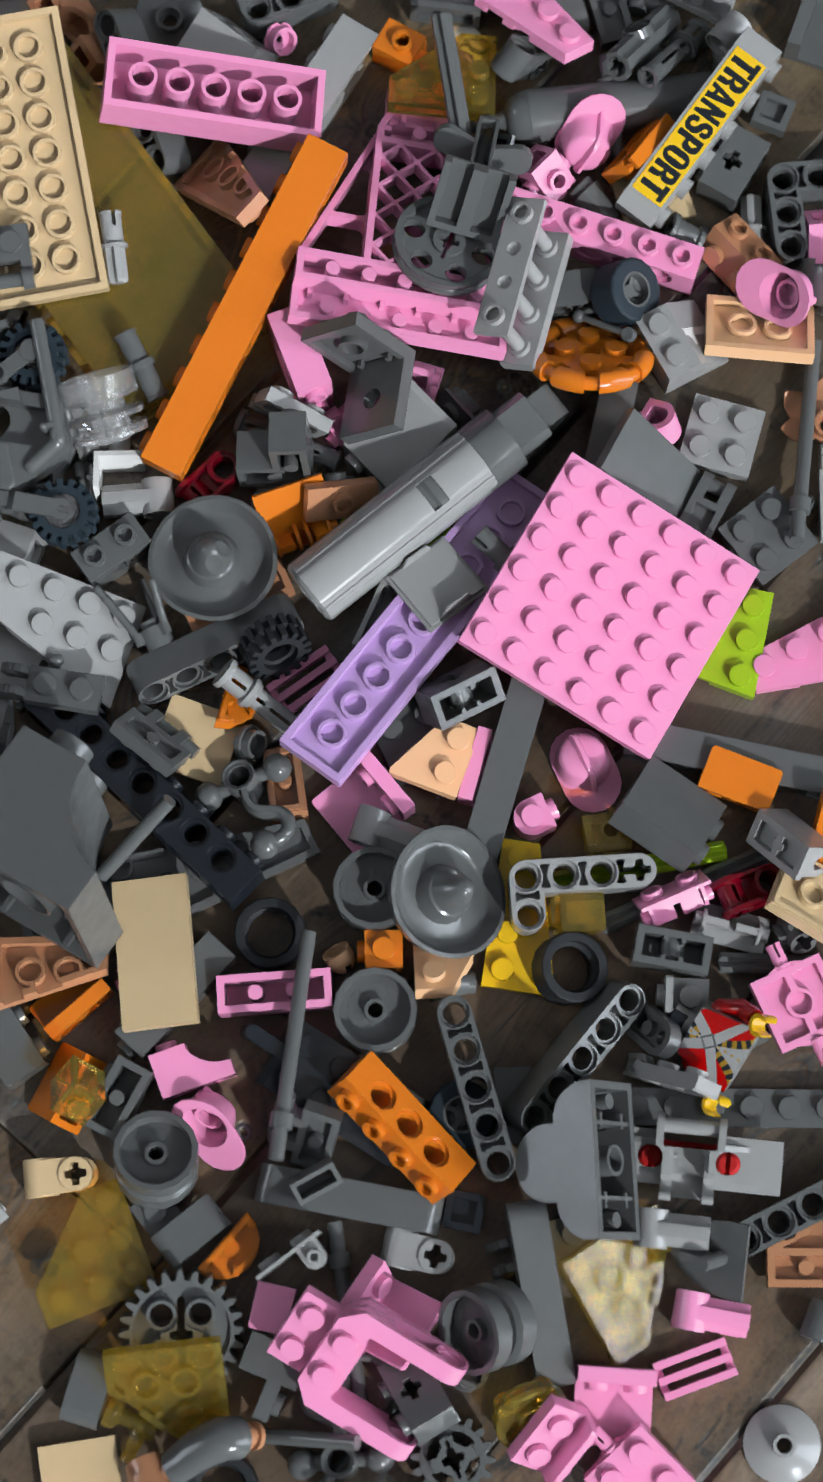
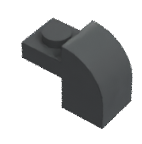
[238,1330,300,1423]

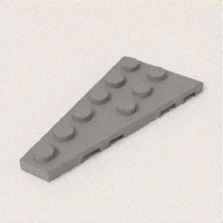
[0,550,146,711]

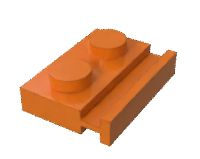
[601,113,675,185]

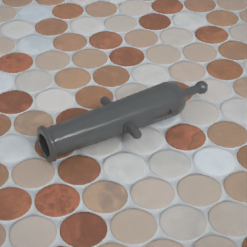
[469,53,714,159]

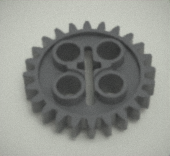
[118,1265,245,1395]

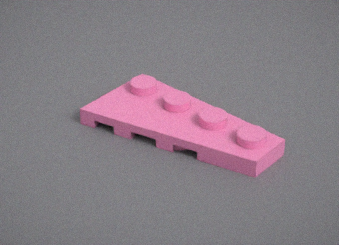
[474,0,594,64]

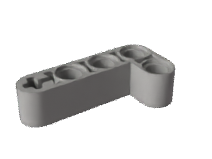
[507,853,657,936]

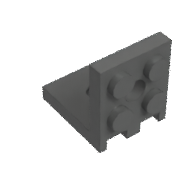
[301,311,416,444]

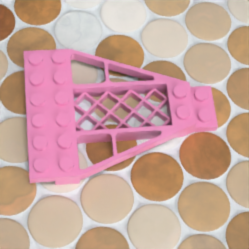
[287,84,507,361]

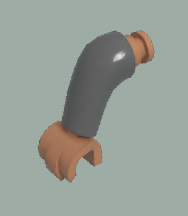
[125,1415,266,1482]

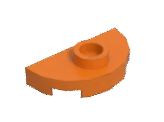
[214,665,260,729]
[198,1212,260,1280]

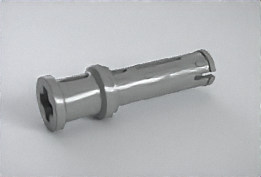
[212,658,297,734]

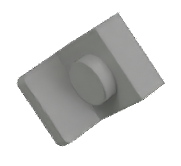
[655,975,709,1017]

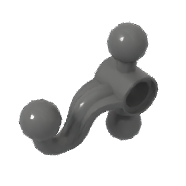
[194,753,296,860]
[287,1374,395,1481]

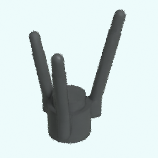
[93,578,175,652]

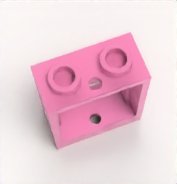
[267,307,334,412]

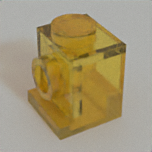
[579,811,633,856]

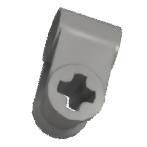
[379,1226,455,1274]

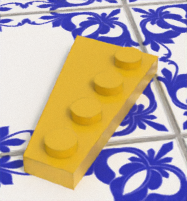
[480,838,553,997]

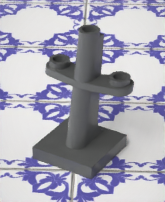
[426,114,533,245]

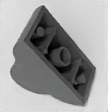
[515,1079,641,1241]

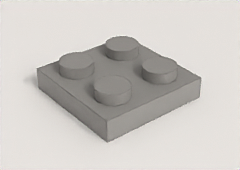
[680,393,766,482]

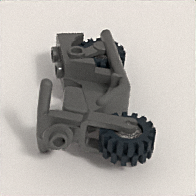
[0,318,100,550]

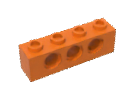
[327,1050,477,1205]

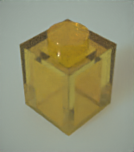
[546,892,606,936]
[51,1055,106,1126]

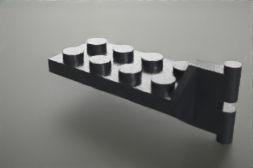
[240,1021,430,1168]

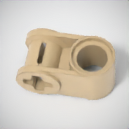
[22,1156,99,1199]

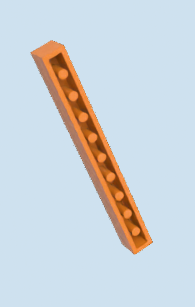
[138,133,348,482]

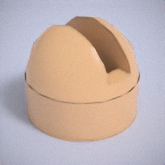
[322,941,356,974]

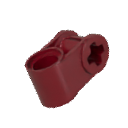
[174,450,240,502]
[710,863,780,921]

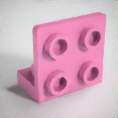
[312,751,415,853]
[340,1254,442,1371]
[574,1364,657,1446]

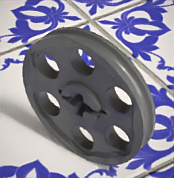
[392,196,500,296]

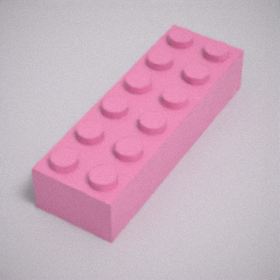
[99,36,326,152]

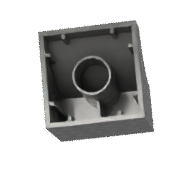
[0,725,123,969]

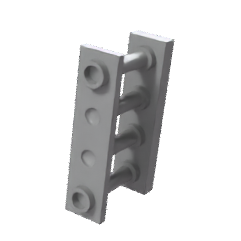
[473,197,574,372]

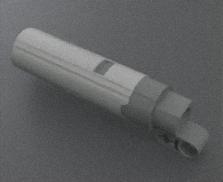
[288,383,569,620]

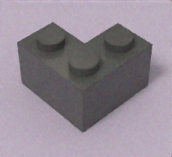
[236,408,314,487]

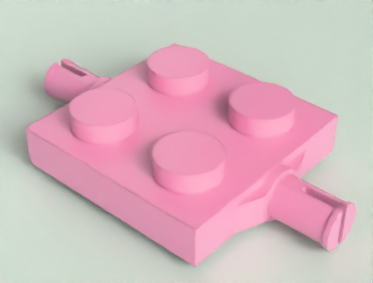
[748,941,823,1066]
[583,1421,695,1482]

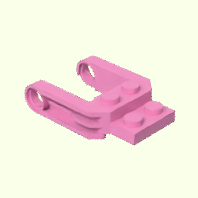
[266,1285,469,1461]

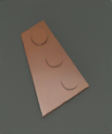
[0,936,109,1010]

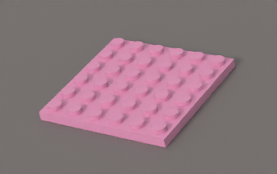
[457,452,760,760]

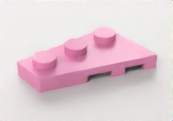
[753,616,823,694]

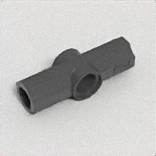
[602,4,681,81]

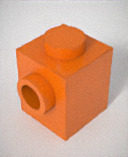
[372,17,429,80]
[357,930,403,973]

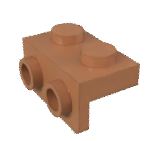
[702,213,783,297]

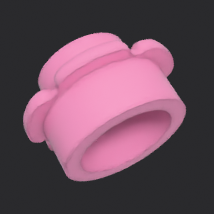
[264,22,297,57]

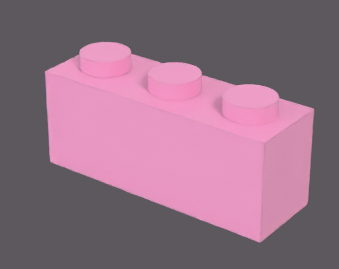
[216,967,334,1018]

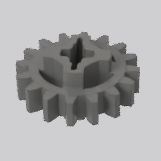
[411,1417,496,1482]

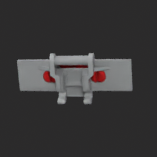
[634,1112,784,1206]

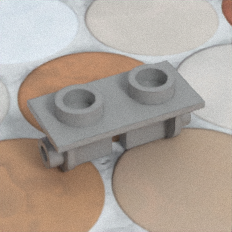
[690,904,771,953]

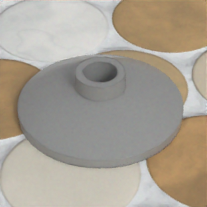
[743,1404,821,1482]

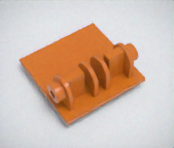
[251,472,338,558]

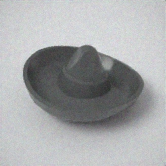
[148,495,277,621]
[388,825,506,958]

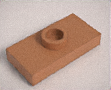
[303,476,378,522]

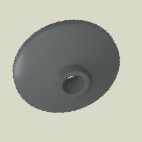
[135,0,203,46]

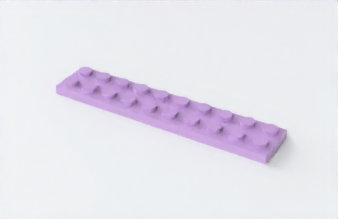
[279,473,546,788]

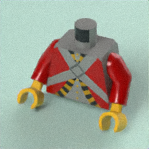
[670,998,777,1118]

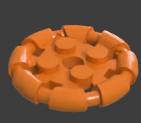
[532,316,655,394]

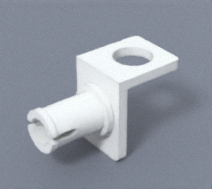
[93,421,146,504]

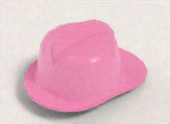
[554,93,626,174]
[735,258,817,328]
[549,727,622,813]
[171,1086,246,1171]

